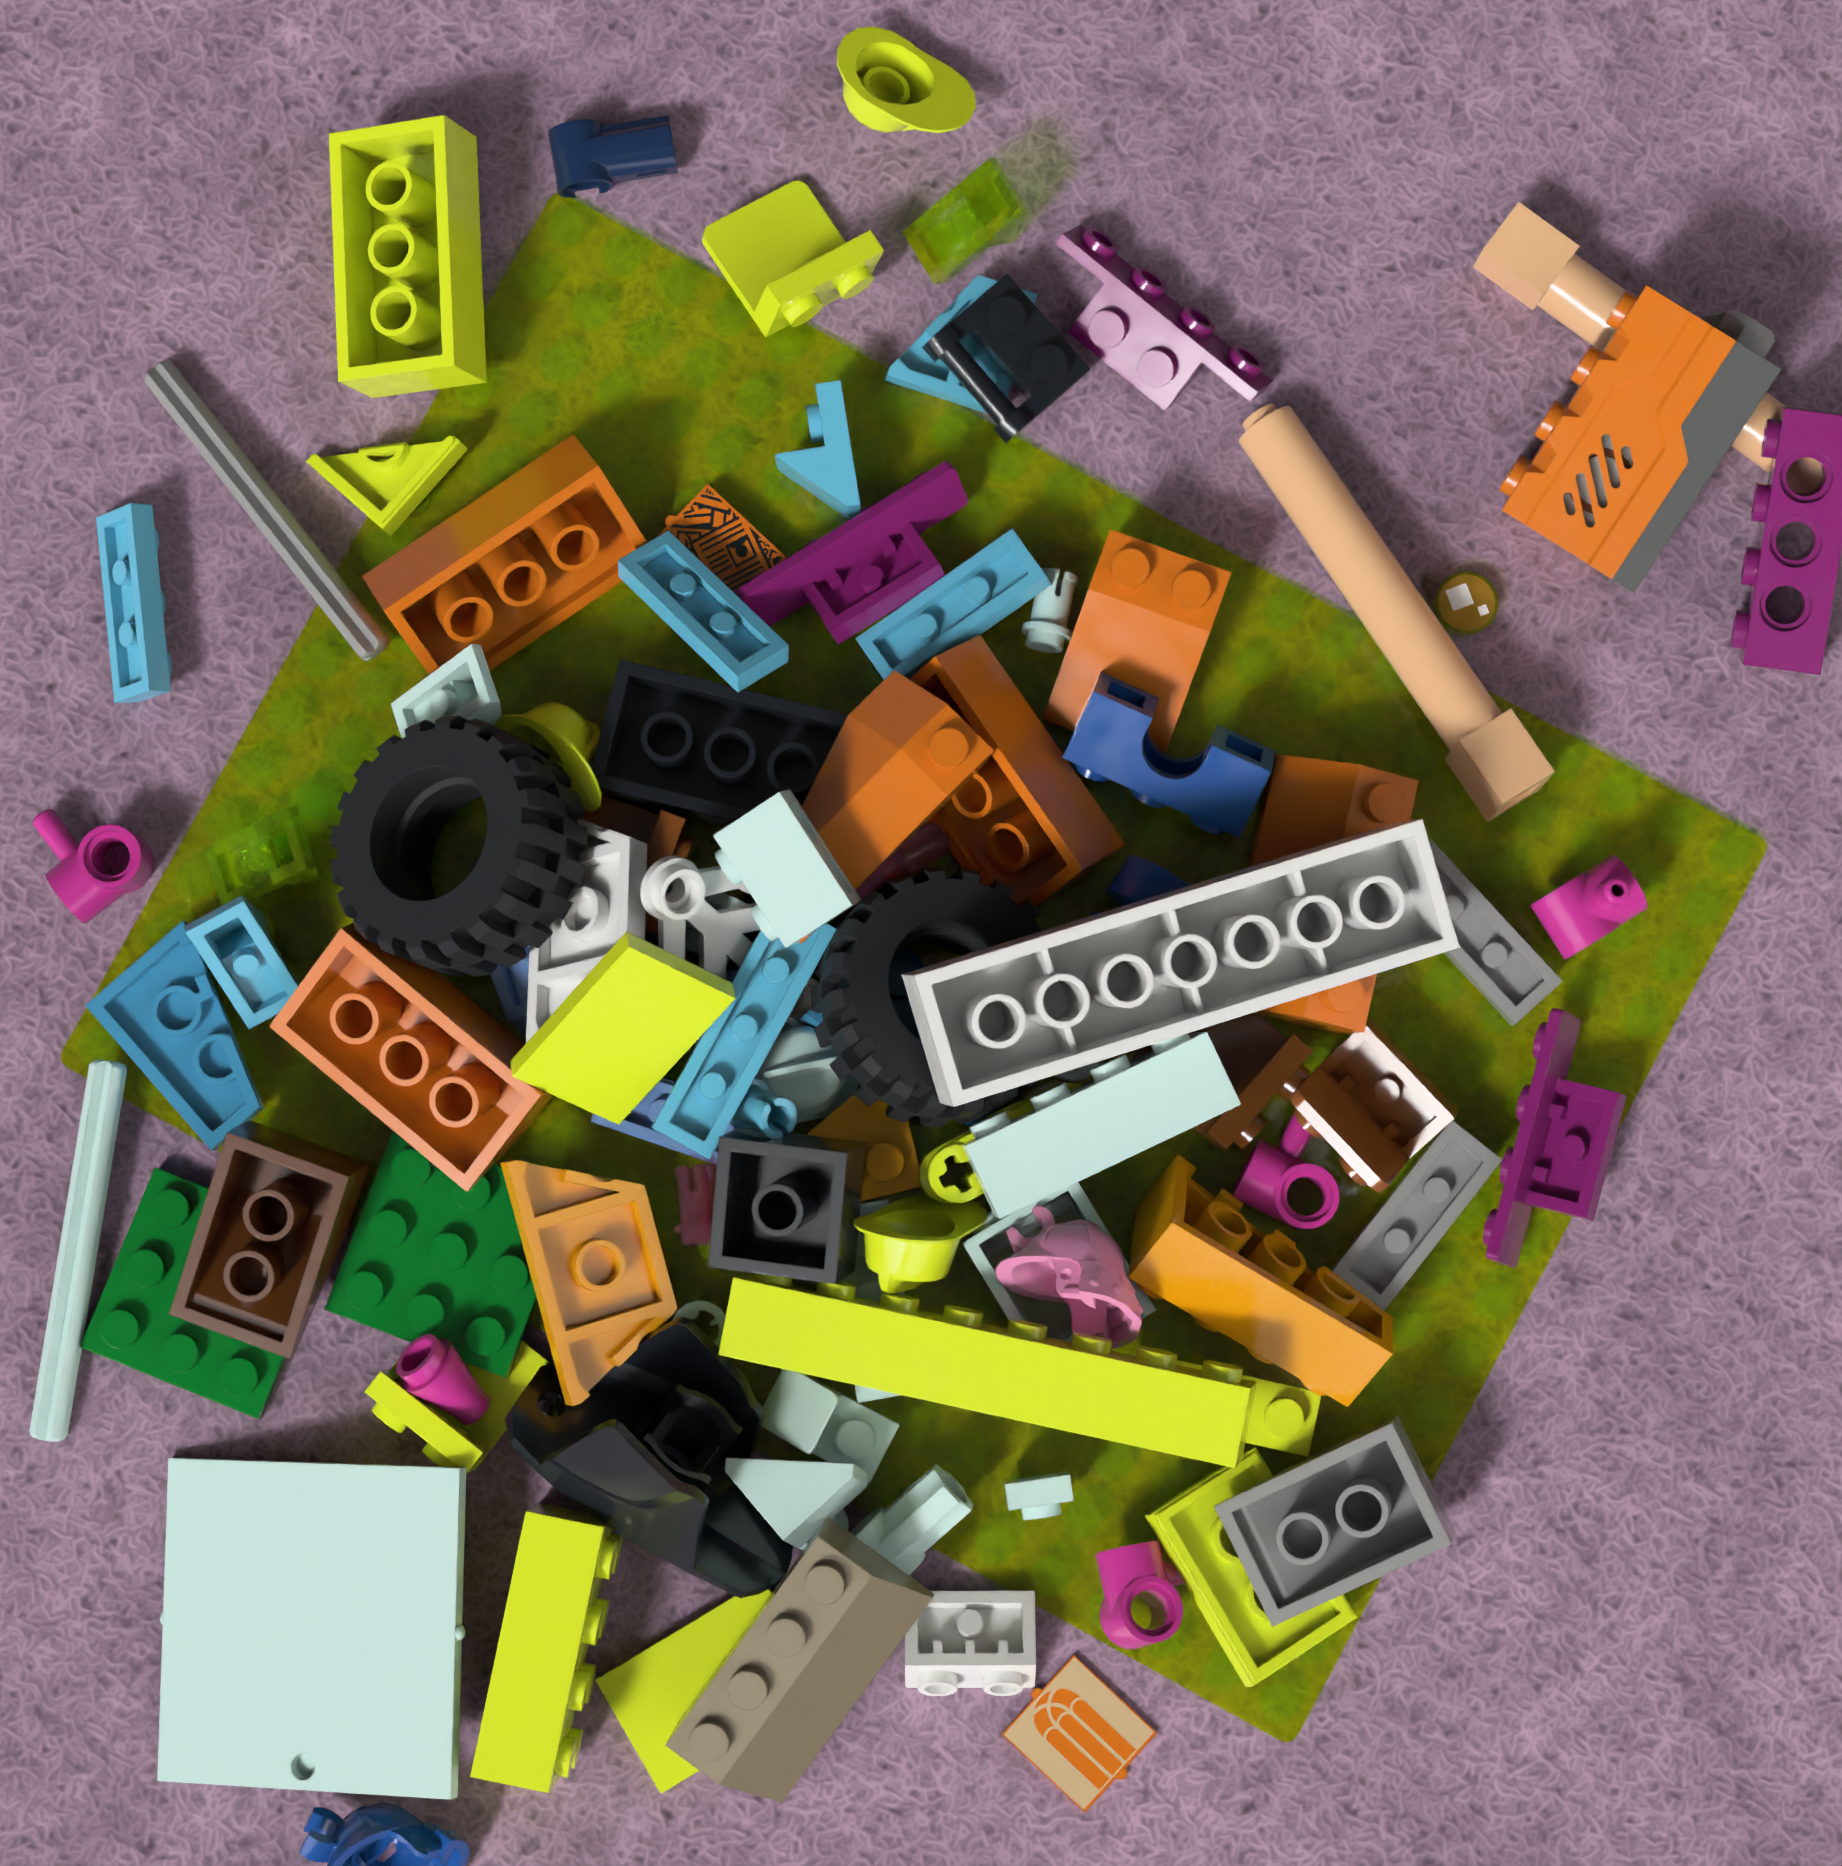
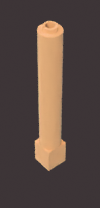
[1473,202,1822,493]
[1239,403,1555,822]

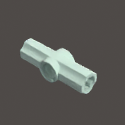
[850,1464,974,1575]

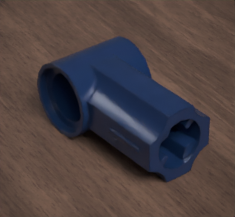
[548,115,678,199]

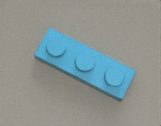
[96,503,172,703]
[855,529,1051,680]
[618,530,789,692]

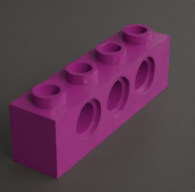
[1730,406,1842,675]

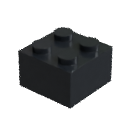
[708,1127,866,1284]

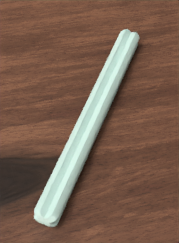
[29,1059,127,1442]

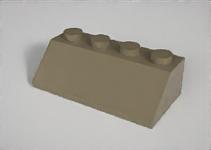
[665,1517,934,1803]

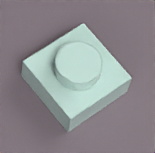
[1004,1471,1074,1520]

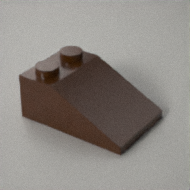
[169,1120,370,1359]

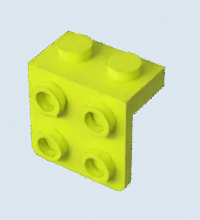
[702,180,884,338]
[364,1340,550,1473]

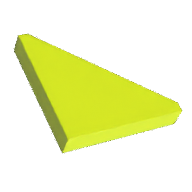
[306,436,468,536]

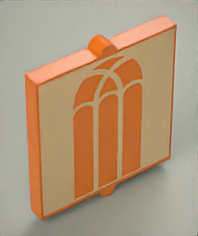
[1001,1654,1157,1813]

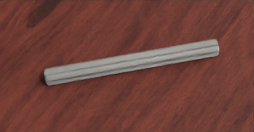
[144,360,390,661]

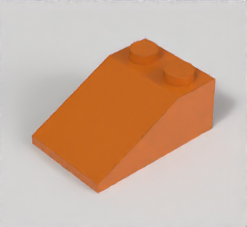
[1042,529,1232,753]

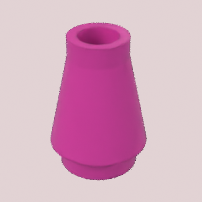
[396,1334,490,1425]

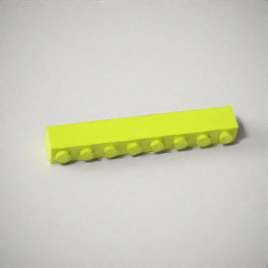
[718,1273,1257,1468]

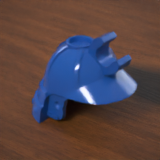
[299,1802,470,1866]

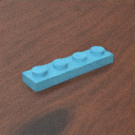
[651,923,836,1159]

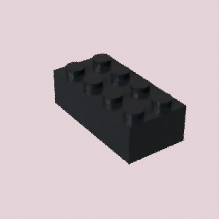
[592,660,848,827]

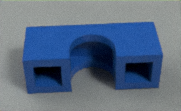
[1063,672,1276,838]

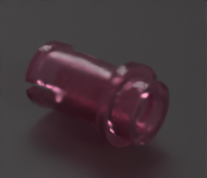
[674,1164,716,1246]

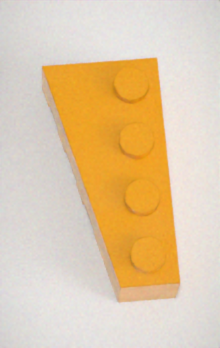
[1128,1154,1393,1407]

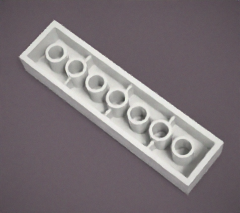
[901,819,1460,1107]

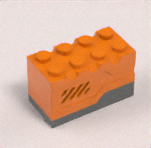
[1499,284,1781,593]

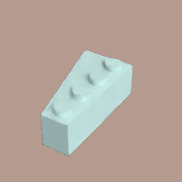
[961,1032,1241,1219]

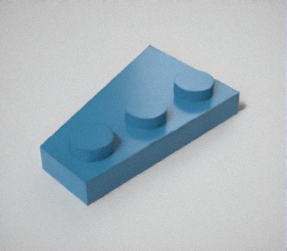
[85,920,265,1151]

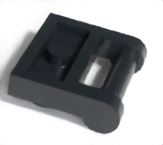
[922,274,1090,444]

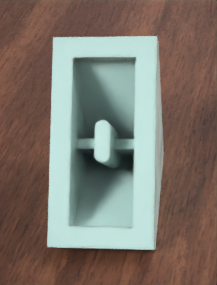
[725,1458,869,1549]

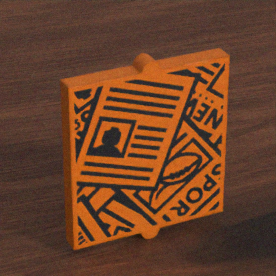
[657,484,787,592]

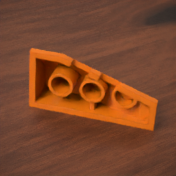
[798,670,994,944]

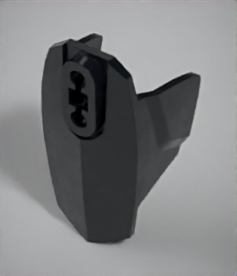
[505,1317,793,1598]

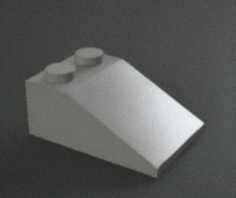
[1214,1415,1455,1627]

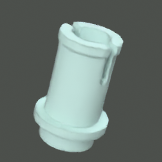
[1021,568,1078,653]

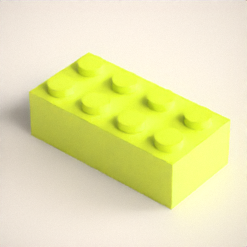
[329,115,487,398]
[470,1503,623,1793]

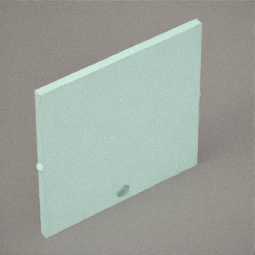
[157,1458,466,1800]

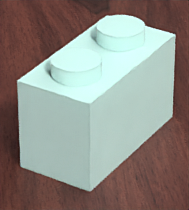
[713,789,861,948]

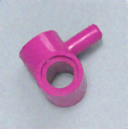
[33,809,154,924]
[1530,855,1648,960]
[1231,1114,1339,1230]
[1095,1541,1184,1649]

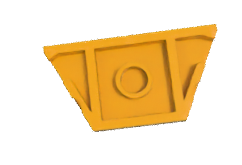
[500,1160,678,1406]

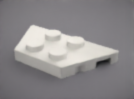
[526,819,647,1043]

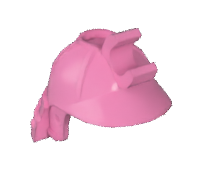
[995,1205,1143,1349]

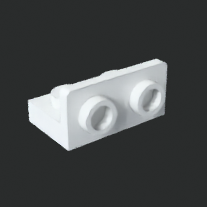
[905,1591,1036,1696]

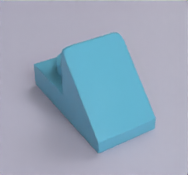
[775,380,861,520]
[184,895,300,1029]

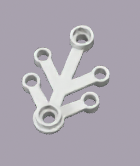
[640,856,819,1026]

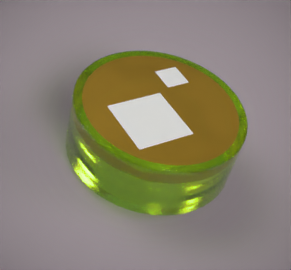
[1433,572,1499,637]

